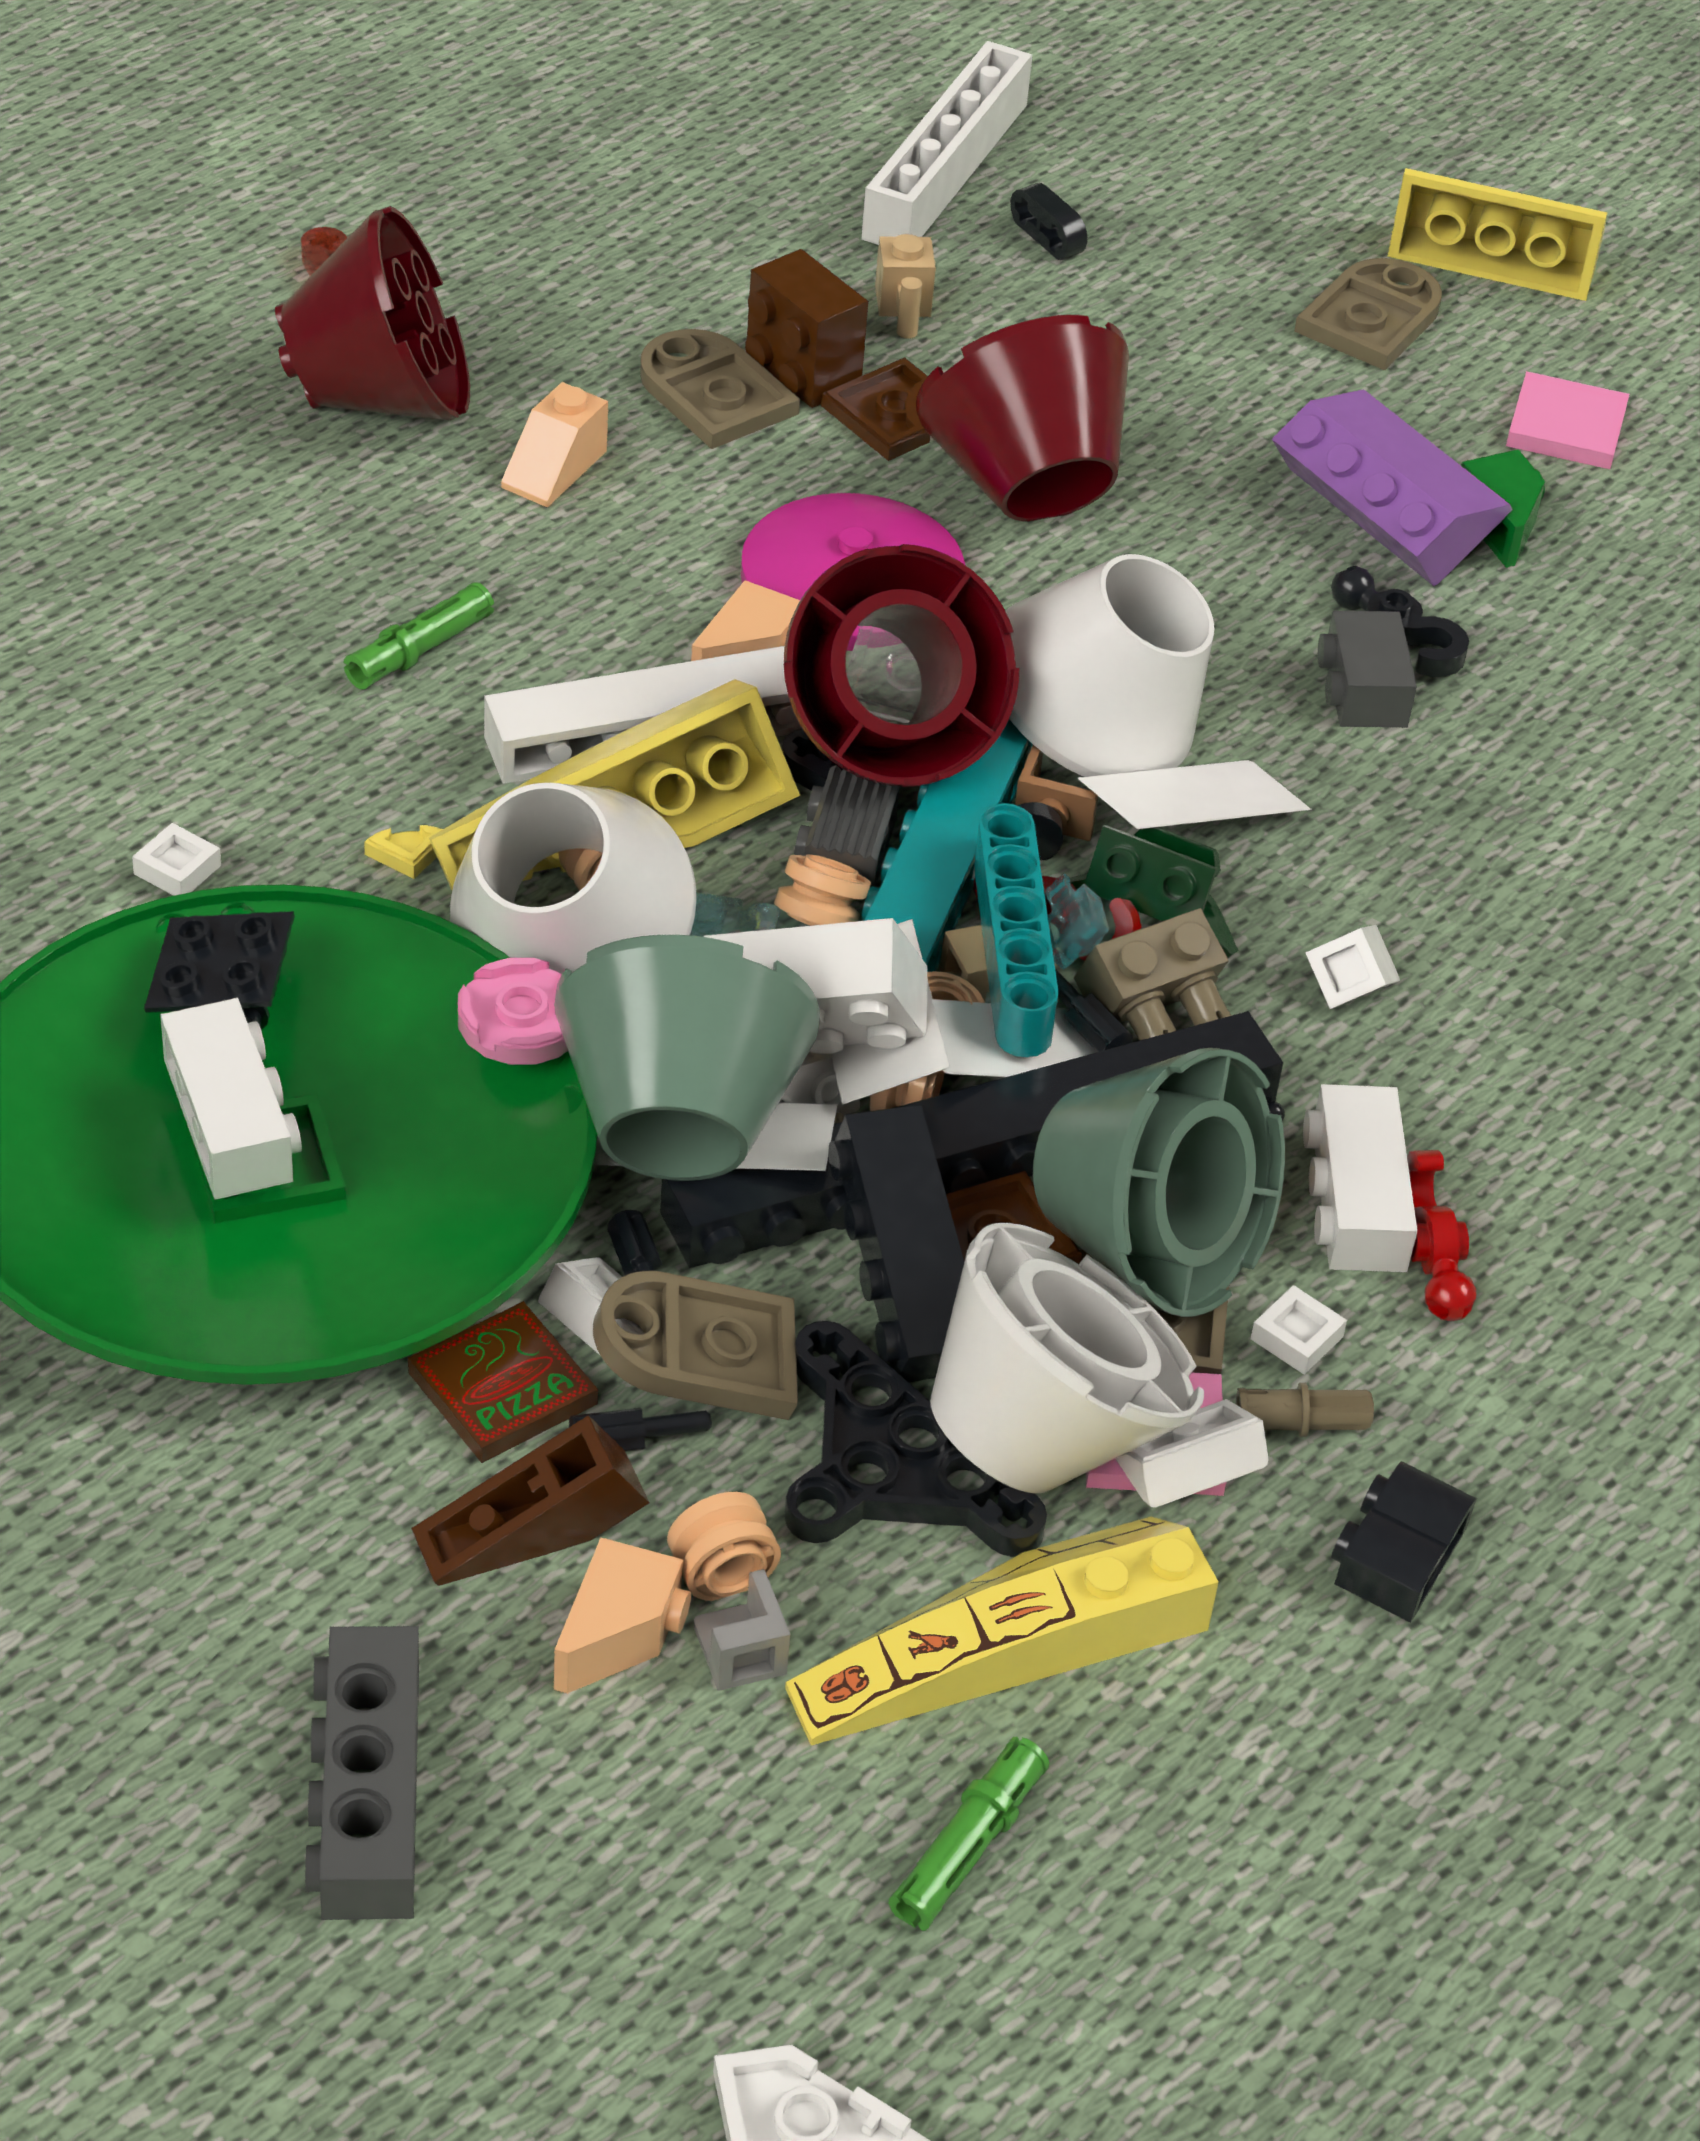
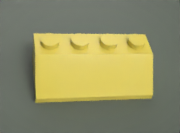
[1388,168,1607,301]

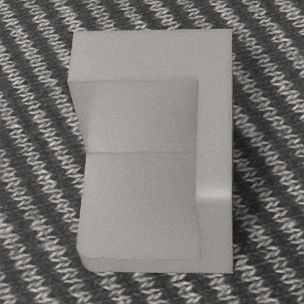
[694,1569,790,1691]

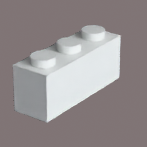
[160,998,302,1200]
[1303,1084,1417,1272]

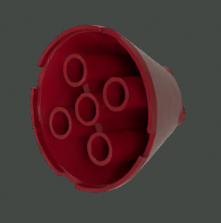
[275,206,470,421]

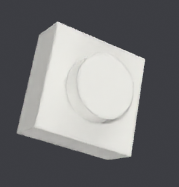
[132,823,221,896]
[1251,1285,1347,1375]

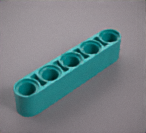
[974,803,1058,1058]

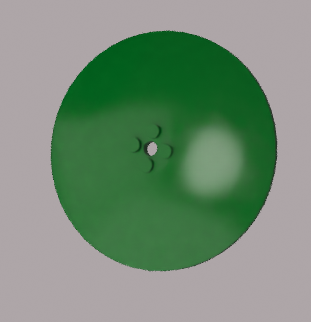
[0,884,598,1385]

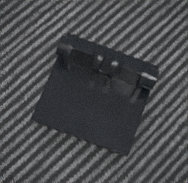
[144,911,295,1029]

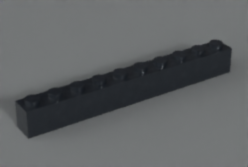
[660,1011,1283,1269]

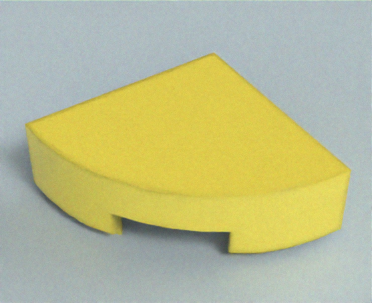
[364,825,443,879]

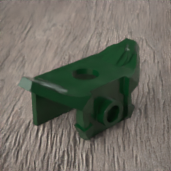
[1065,825,1239,958]

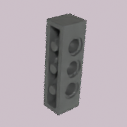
[305,1626,419,1920]

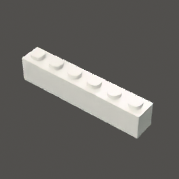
[861,41,1032,245]
[484,646,803,784]

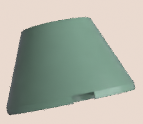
[554,935,820,1181]
[1033,1048,1285,1317]

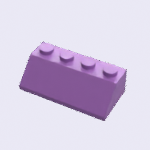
[1272,389,1513,586]

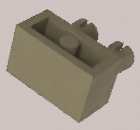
[1074,908,1232,1041]

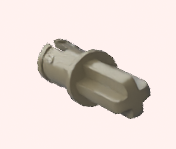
[1236,1383,1374,1437]

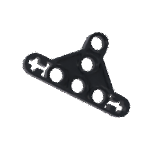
[784,1321,1047,1557]

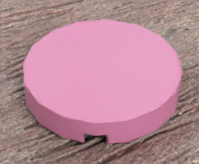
[458,958,568,1065]

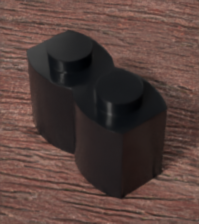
[1331,1461,1477,1623]

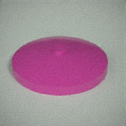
[741,493,965,651]

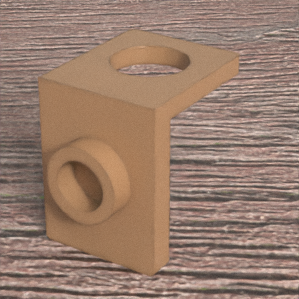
[1015,745,1099,841]

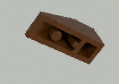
[411,1415,649,1586]

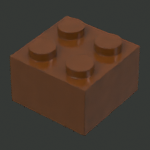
[745,249,869,408]

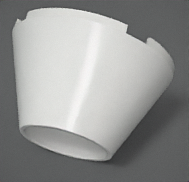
[1006,554,1214,777]
[450,783,696,974]
[930,1223,1204,1494]

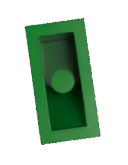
[1461,449,1545,568]

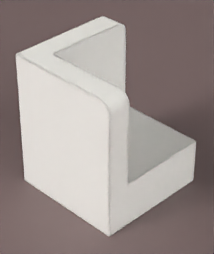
[1306,925,1400,1009]

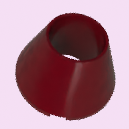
[916,315,1129,522]
[784,544,1020,787]

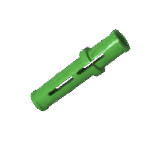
[343,582,494,690]
[888,1736,1050,1931]

